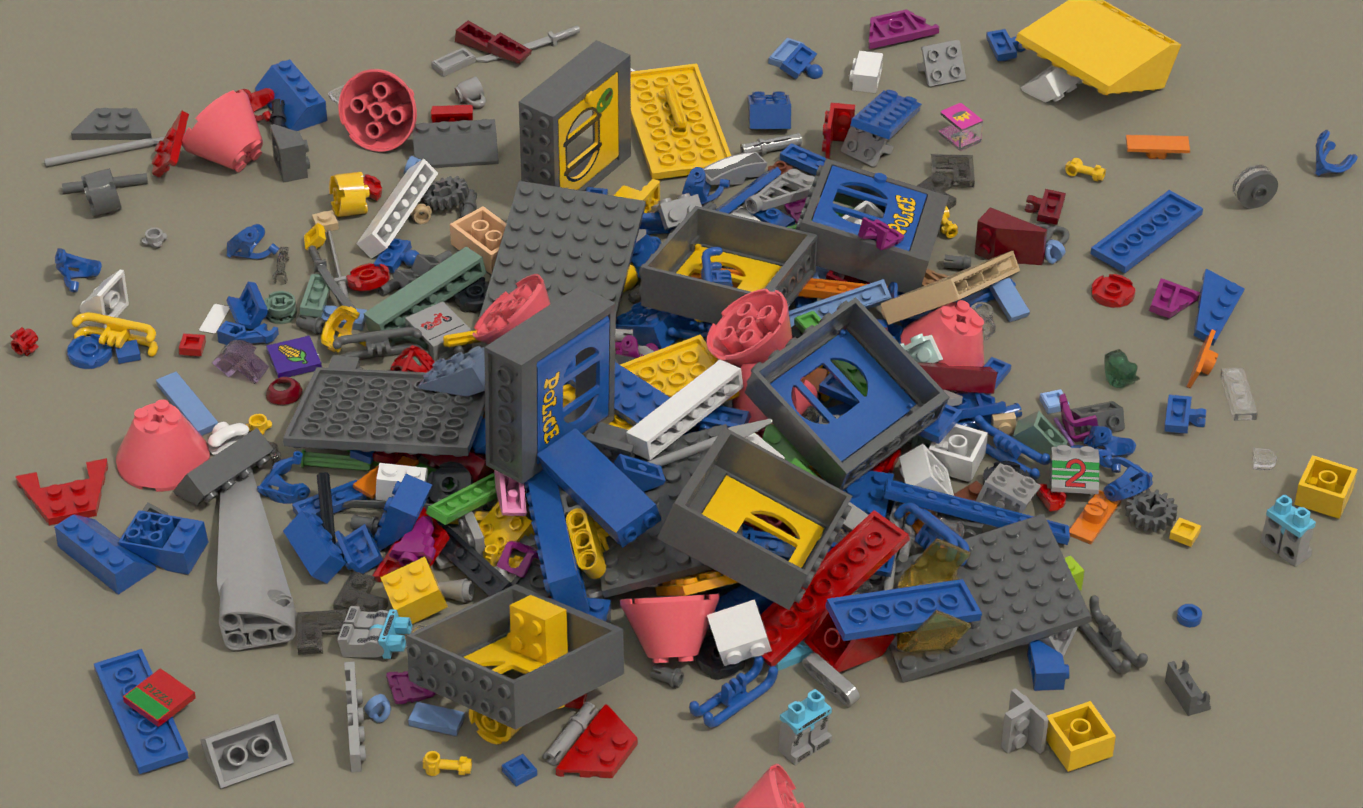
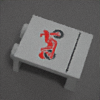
[405,301,472,362]

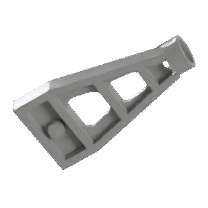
[745,169,815,214]

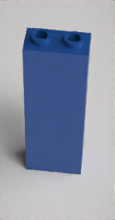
[537,428,662,548]

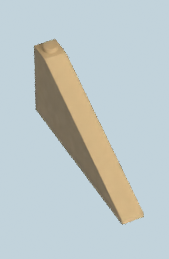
[881,251,1020,325]

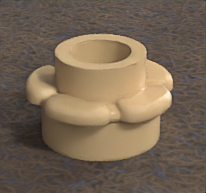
[411,204,432,224]

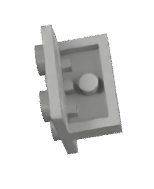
[917,40,966,86]
[841,126,894,167]
[1001,688,1048,754]

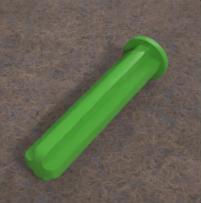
[301,449,371,471]

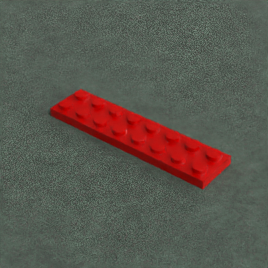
[760,510,910,667]

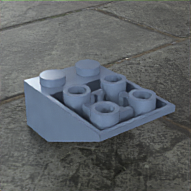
[418,346,485,396]

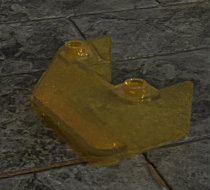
[897,538,971,653]

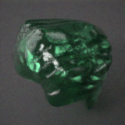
[1104,349,1140,388]

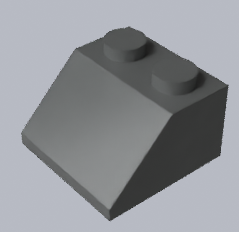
[270,124,310,183]

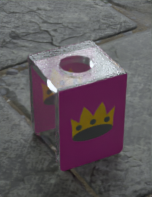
[939,103,983,151]

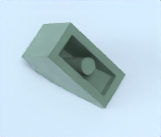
[1013,411,1068,456]

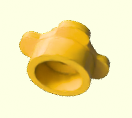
[245,414,272,435]

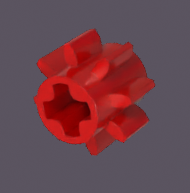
[10,327,39,356]

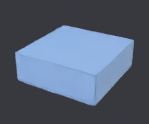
[1039,389,1069,414]

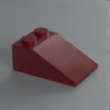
[975,207,1047,265]

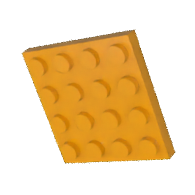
[655,569,737,596]

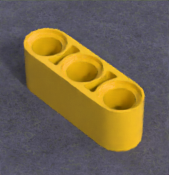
[566,508,606,579]

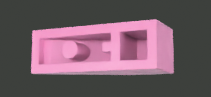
[494,470,527,516]

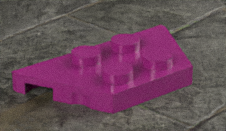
[868,9,939,49]

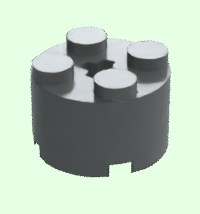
[81,168,122,217]

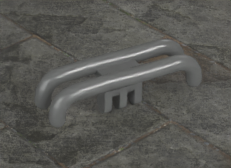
[333,327,424,360]
[1079,595,1148,675]

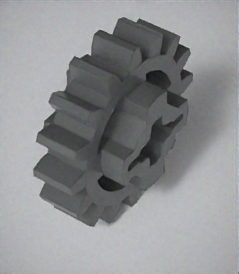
[423,176,469,210]
[1125,488,1178,532]

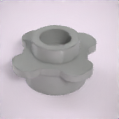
[142,227,167,247]

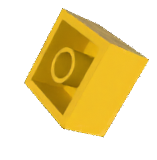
[1294,455,1358,519]
[380,557,448,624]
[509,595,568,664]
[1046,701,1116,772]

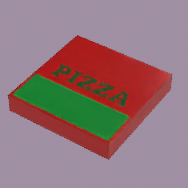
[123,668,196,727]

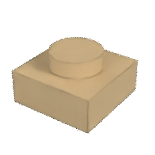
[312,210,339,232]
[991,412,1016,437]

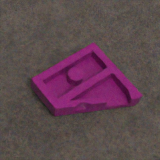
[1149,278,1200,318]

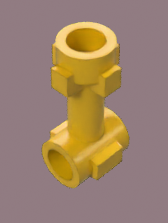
[1065,158,1106,181]
[941,206,958,238]
[483,544,524,568]
[423,751,472,776]

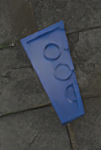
[1194,269,1245,345]

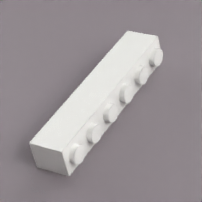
[356,159,438,259]
[626,360,744,460]

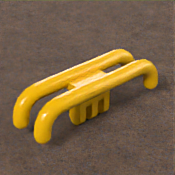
[71,312,158,357]

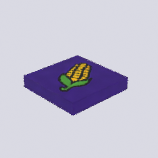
[266,336,322,378]

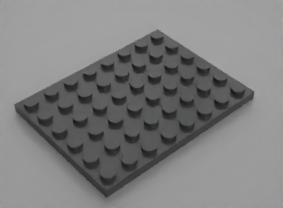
[479,181,645,318]
[283,367,485,457]
[601,424,743,598]
[864,514,1092,683]

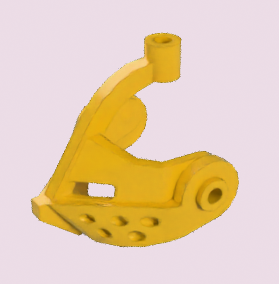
[321,305,366,353]

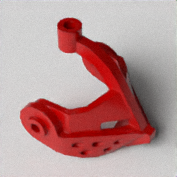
[236,88,274,122]
[390,345,435,373]

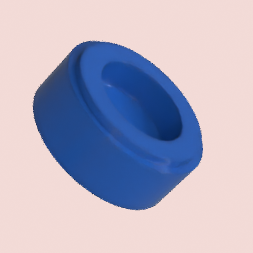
[1177,604,1202,627]

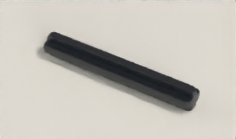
[317,472,336,545]

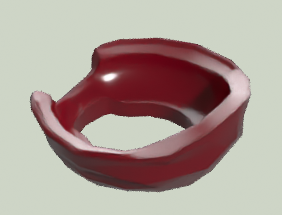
[266,377,302,405]

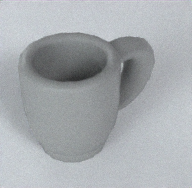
[454,76,486,108]

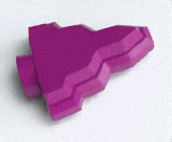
[389,516,436,567]

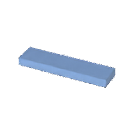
[156,372,218,435]

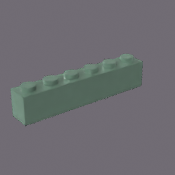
[363,246,486,332]

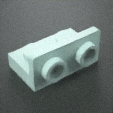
[900,334,943,363]

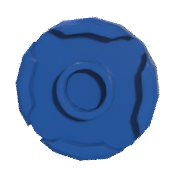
[67,334,113,369]

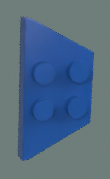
[952,392,1007,420]

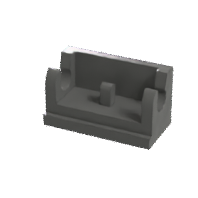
[1165,660,1211,716]

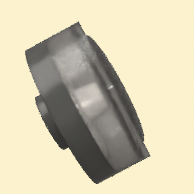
[1232,165,1278,209]

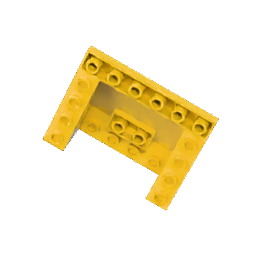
[1015,0,1181,95]

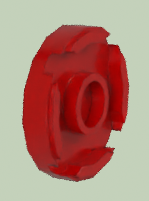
[346,263,390,291]
[1091,274,1135,308]

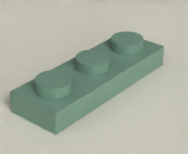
[300,274,333,318]

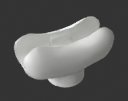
[208,422,249,455]

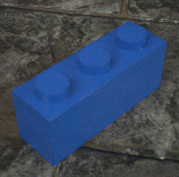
[283,510,346,583]

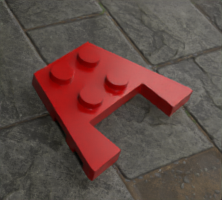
[16,458,108,526]

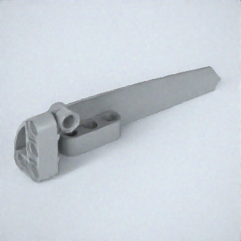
[217,473,298,650]

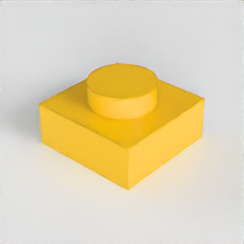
[304,223,326,250]
[1169,517,1201,547]

